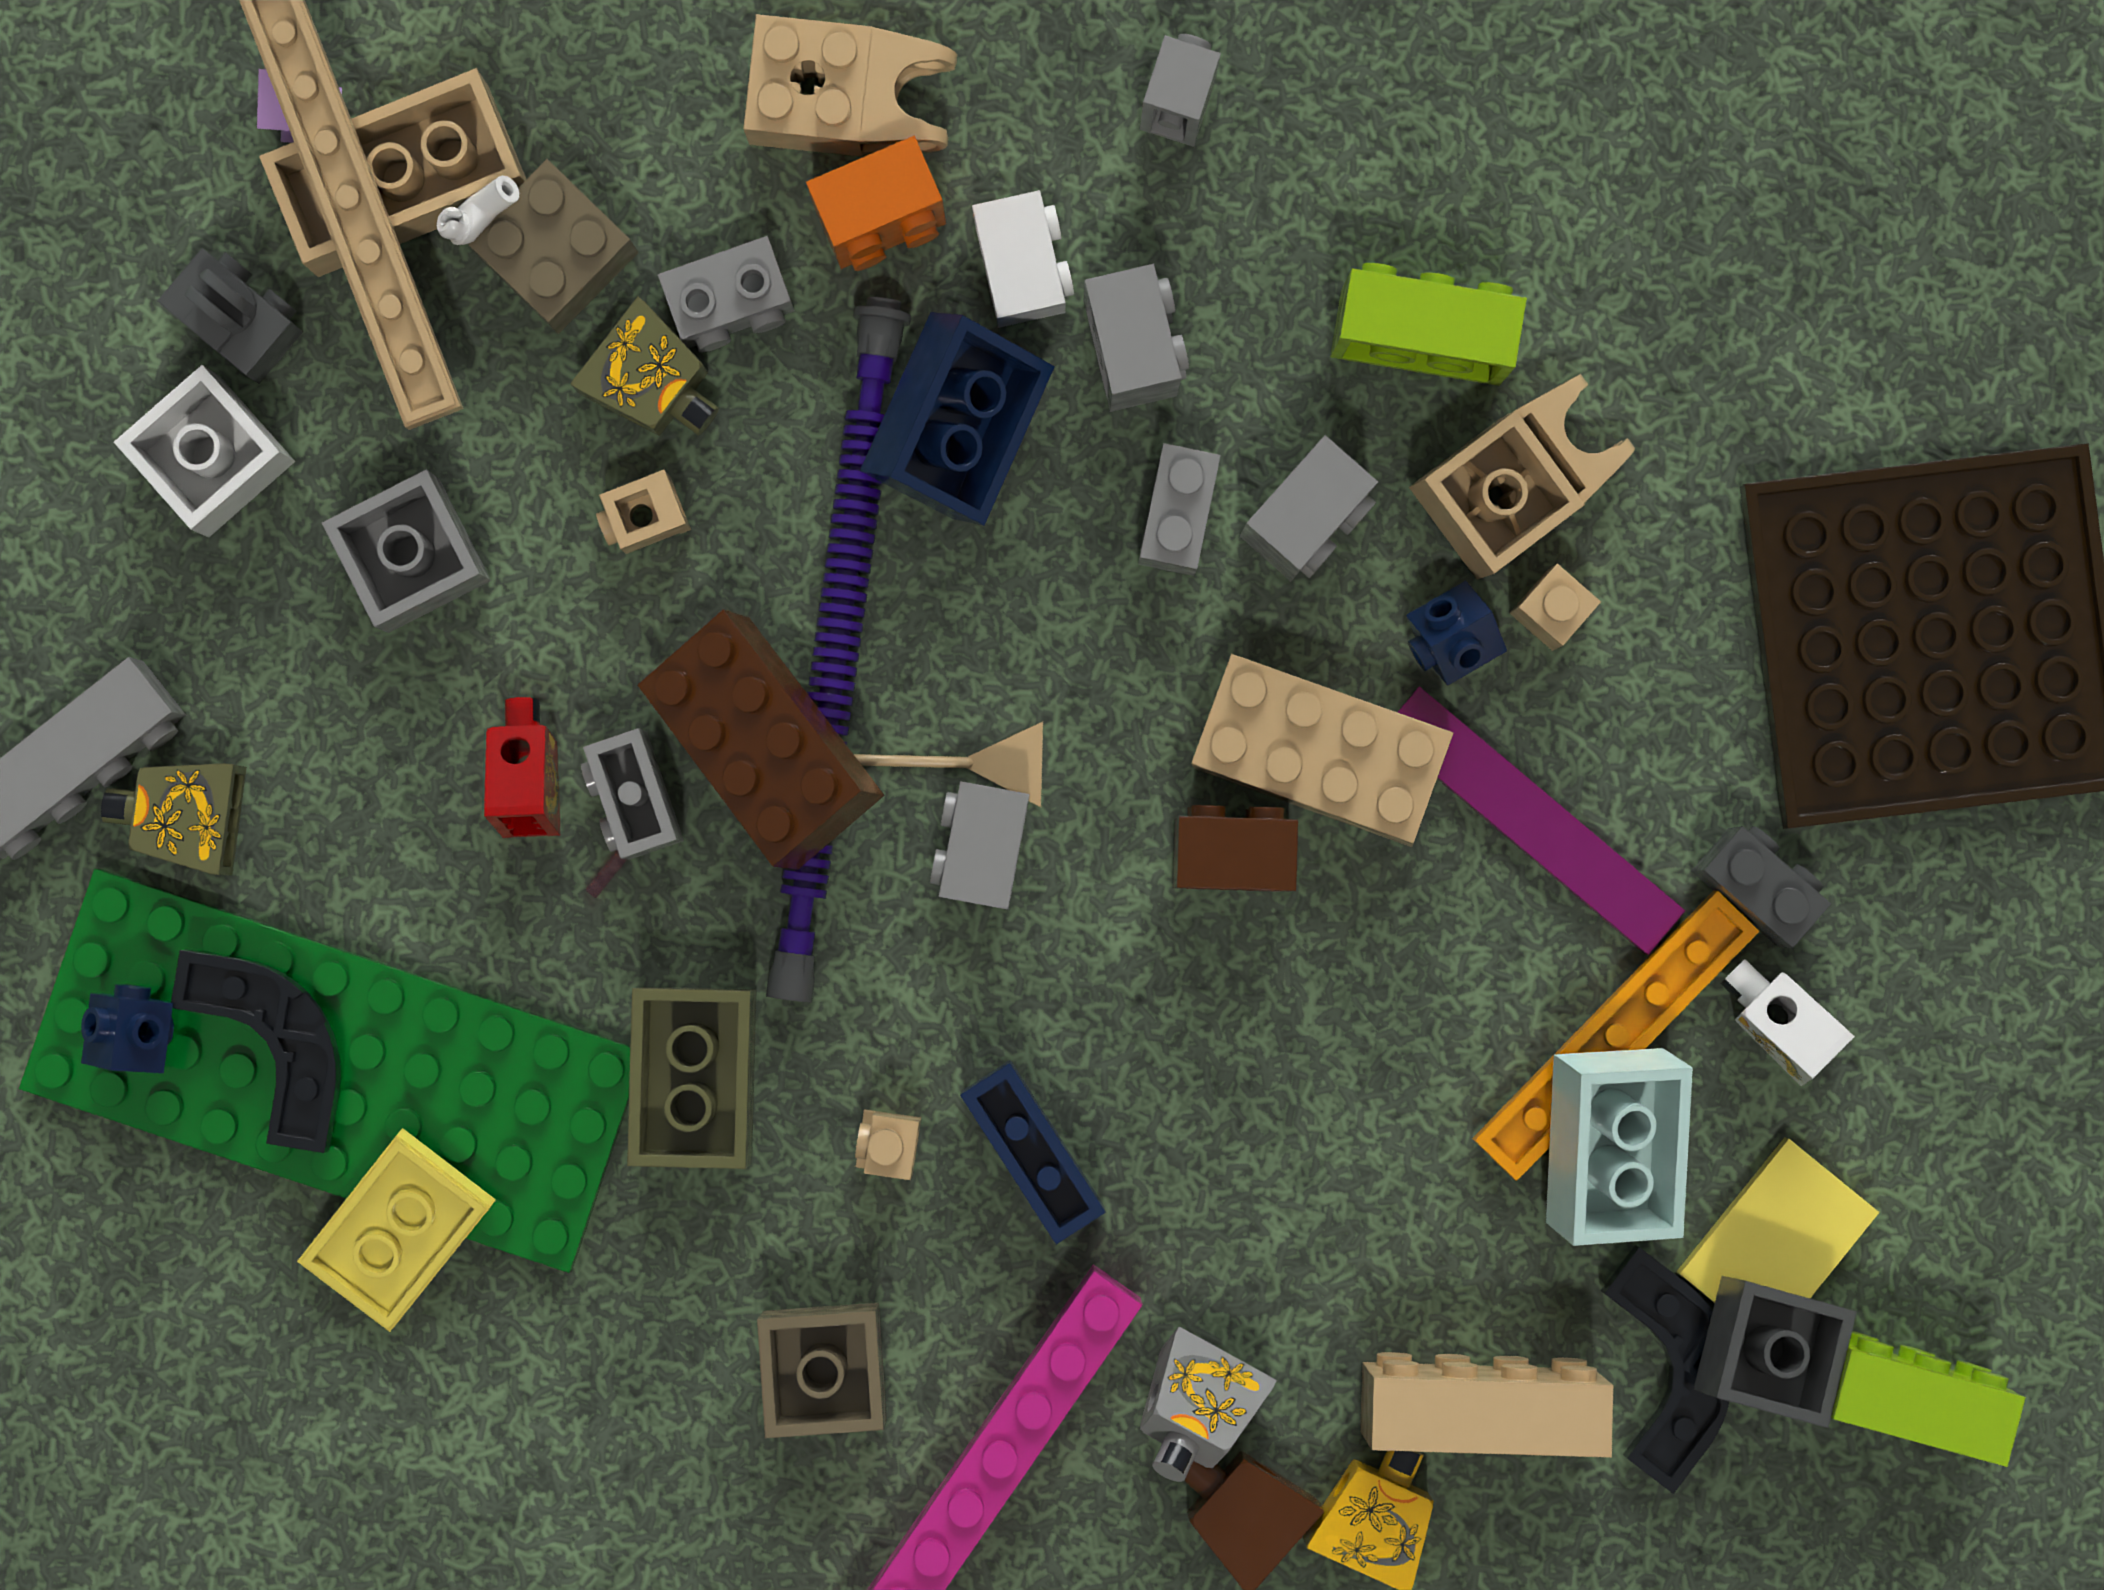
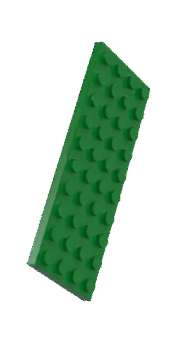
[19,868,630,1273]

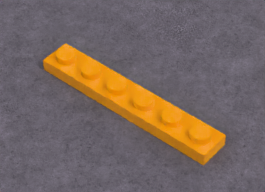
[1472,891,1759,1181]

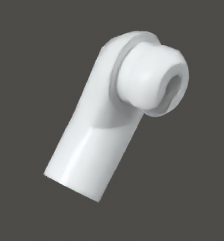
[437,175,519,245]

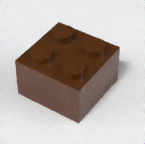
[1172,805,1298,892]

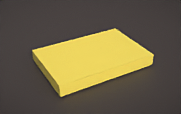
[297,1128,496,1332]
[1676,1137,1880,1303]

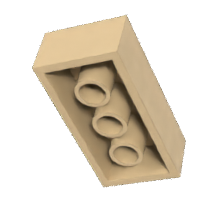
[259,68,526,277]
[1191,654,1453,847]
[1361,1352,1613,1458]

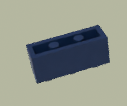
[960,1060,1106,1245]

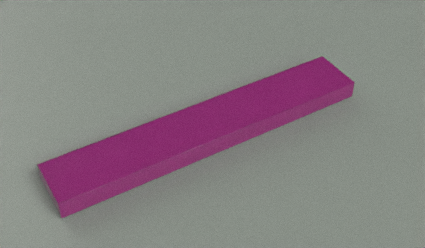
[1397,686,1685,955]

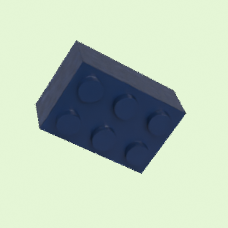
[860,312,1055,526]

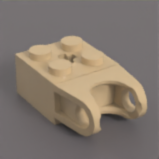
[743,14,957,157]
[1409,374,1635,580]

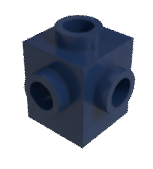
[1406,580,1507,686]
[81,984,174,1073]

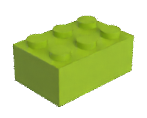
[1330,263,1527,386]
[1831,1331,2026,1467]

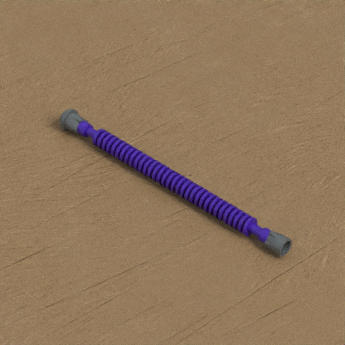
[766,297,911,1002]

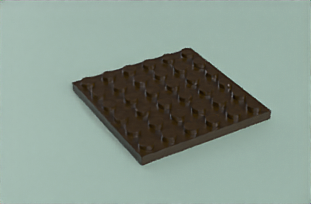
[1740,443,2104,829]

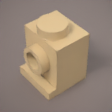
[596,470,691,554]
[855,1109,921,1180]

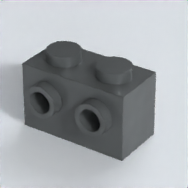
[1691,826,1831,948]

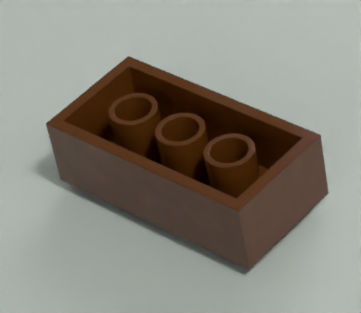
[637,609,885,870]

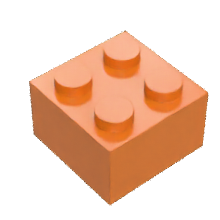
[806,135,946,271]

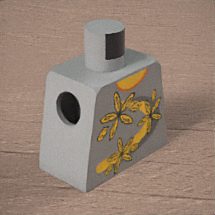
[1140,1327,1277,1482]

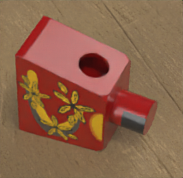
[484,697,561,838]

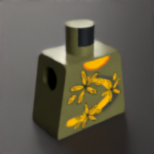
[570,296,719,436]
[101,763,247,876]

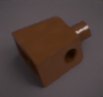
[1184,1451,1324,1590]

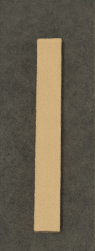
[239,0,464,430]

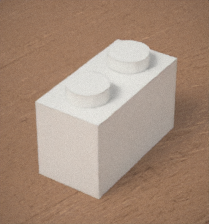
[972,190,1074,328]

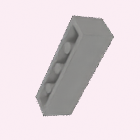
[0,657,186,860]

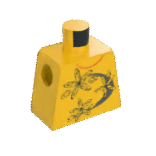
[1303,1451,1434,1590]

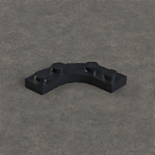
[171,949,341,1153]
[1601,1245,1730,1494]

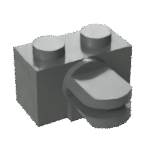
[157,248,303,384]

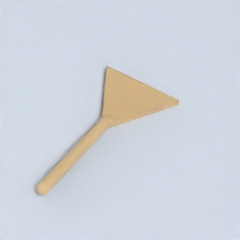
[854,722,1043,807]

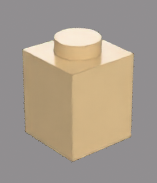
[1510,563,1601,651]

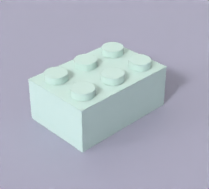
[1546,1048,1693,1246]

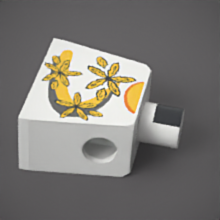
[1720,959,1855,1086]

